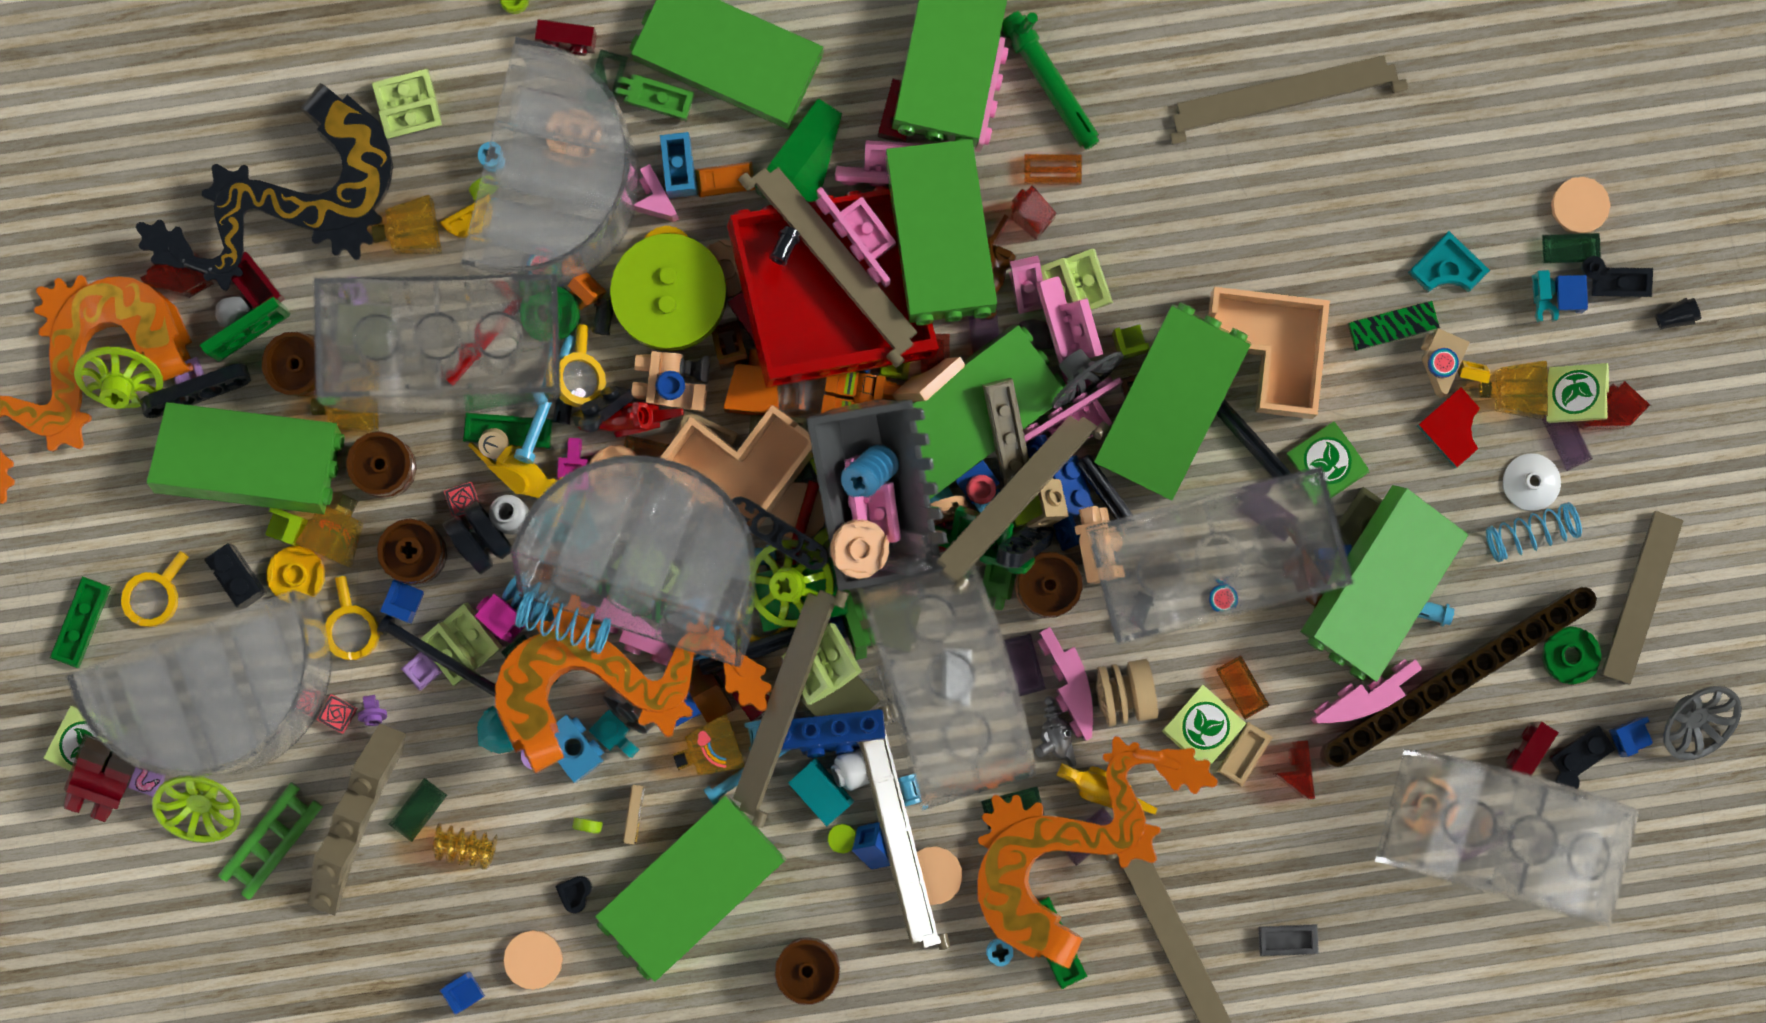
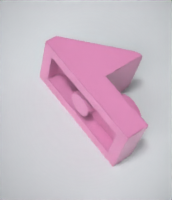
[633,164,679,222]
[1009,255,1043,314]

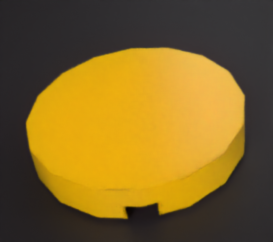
[266,546,325,604]

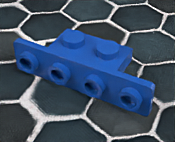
[1026,434,1094,551]
[781,709,885,758]

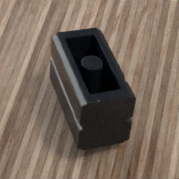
[204,543,267,609]

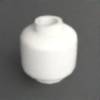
[489,495,530,535]
[831,748,869,791]

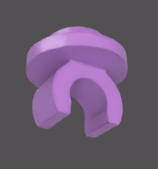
[357,695,387,726]

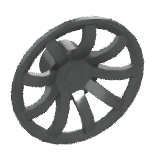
[1051,349,1124,409]
[1663,686,1742,760]

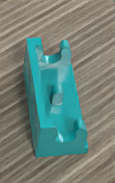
[788,758,855,827]

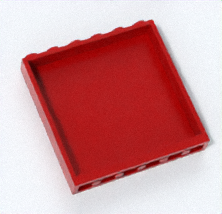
[727,186,939,388]

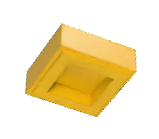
[1457,360,1491,383]

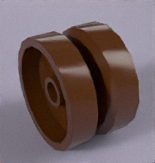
[262,332,337,397]
[346,431,417,499]
[377,518,447,585]
[1017,553,1083,618]
[775,937,840,1005]

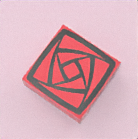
[444,482,479,517]
[317,694,358,734]

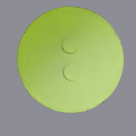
[610,233,727,351]

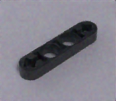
[140,363,251,418]
[727,497,829,570]
[995,526,1054,568]

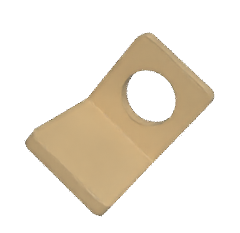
[1027,479,1069,527]

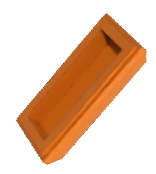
[695,162,755,198]

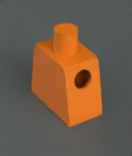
[724,349,780,415]

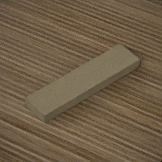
[983,378,1029,488]

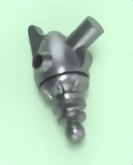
[1035,696,1076,767]

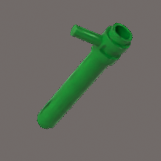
[1002,11,1100,150]

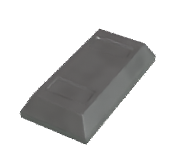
[1258,924,1319,956]

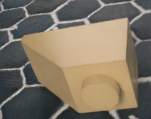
[1421,328,1470,398]

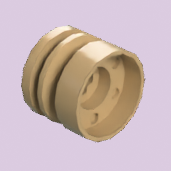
[1096,658,1158,727]

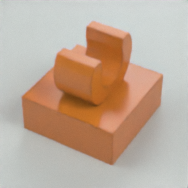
[567,272,607,310]

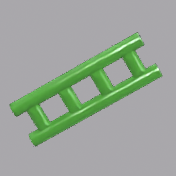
[218,782,323,900]

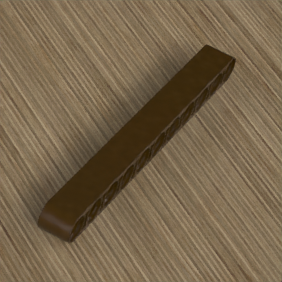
[1320,587,1597,767]

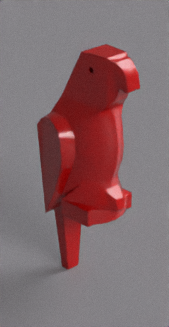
[578,402,684,438]

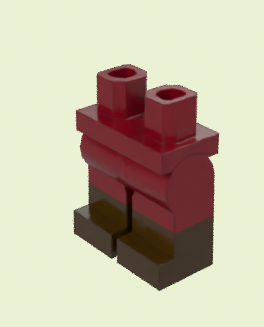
[63,733,141,822]

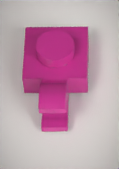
[557,438,589,488]

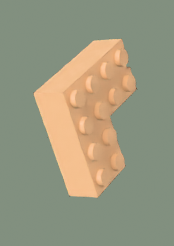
[1208,287,1330,419]
[656,405,813,535]

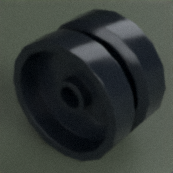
[443,499,514,575]

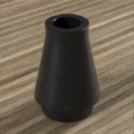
[1655,297,1701,330]

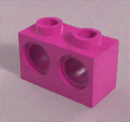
[475,594,529,643]

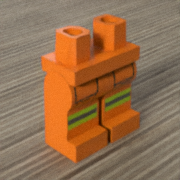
[821,372,901,414]

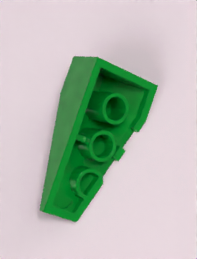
[755,98,842,202]

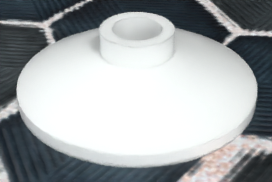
[1503,453,1561,511]

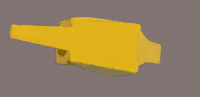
[468,442,567,502]
[1056,763,1157,814]

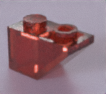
[1010,185,1057,240]
[140,251,214,298]
[1579,381,1650,430]

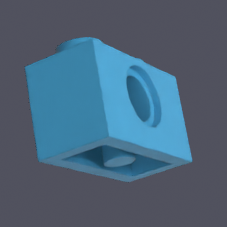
[660,132,697,199]
[554,715,604,783]

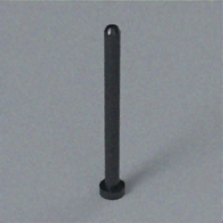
[377,615,496,697]

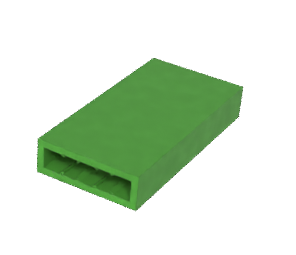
[630,0,824,130]
[892,0,1007,147]
[885,139,997,325]
[1094,302,1251,501]
[912,325,1066,499]
[146,402,345,514]
[1300,485,1469,682]
[595,795,787,982]

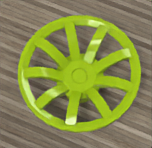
[74,347,163,409]
[748,539,834,627]
[152,776,241,843]

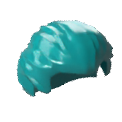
[477,705,514,754]

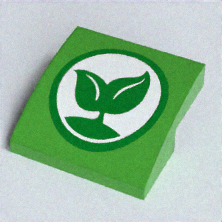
[1287,421,1369,504]

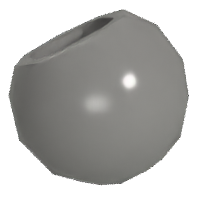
[215,297,252,328]

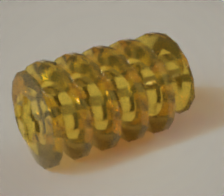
[433,823,497,870]

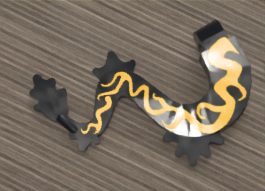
[135,83,394,291]

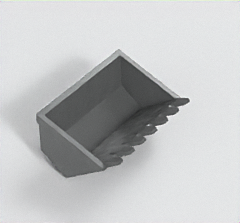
[807,399,947,591]

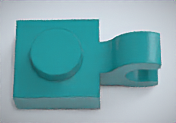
[1532,270,1559,323]
[589,709,640,758]

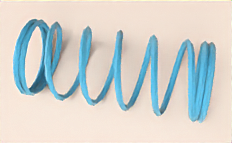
[1486,502,1582,562]
[515,591,611,654]

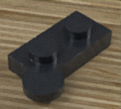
[1581,256,1653,297]
[572,385,634,433]
[1549,725,1616,794]

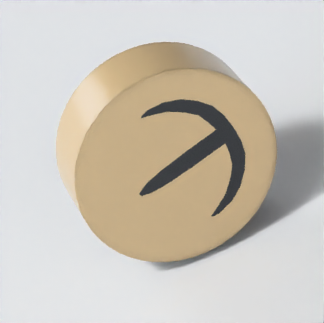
[478,428,509,459]

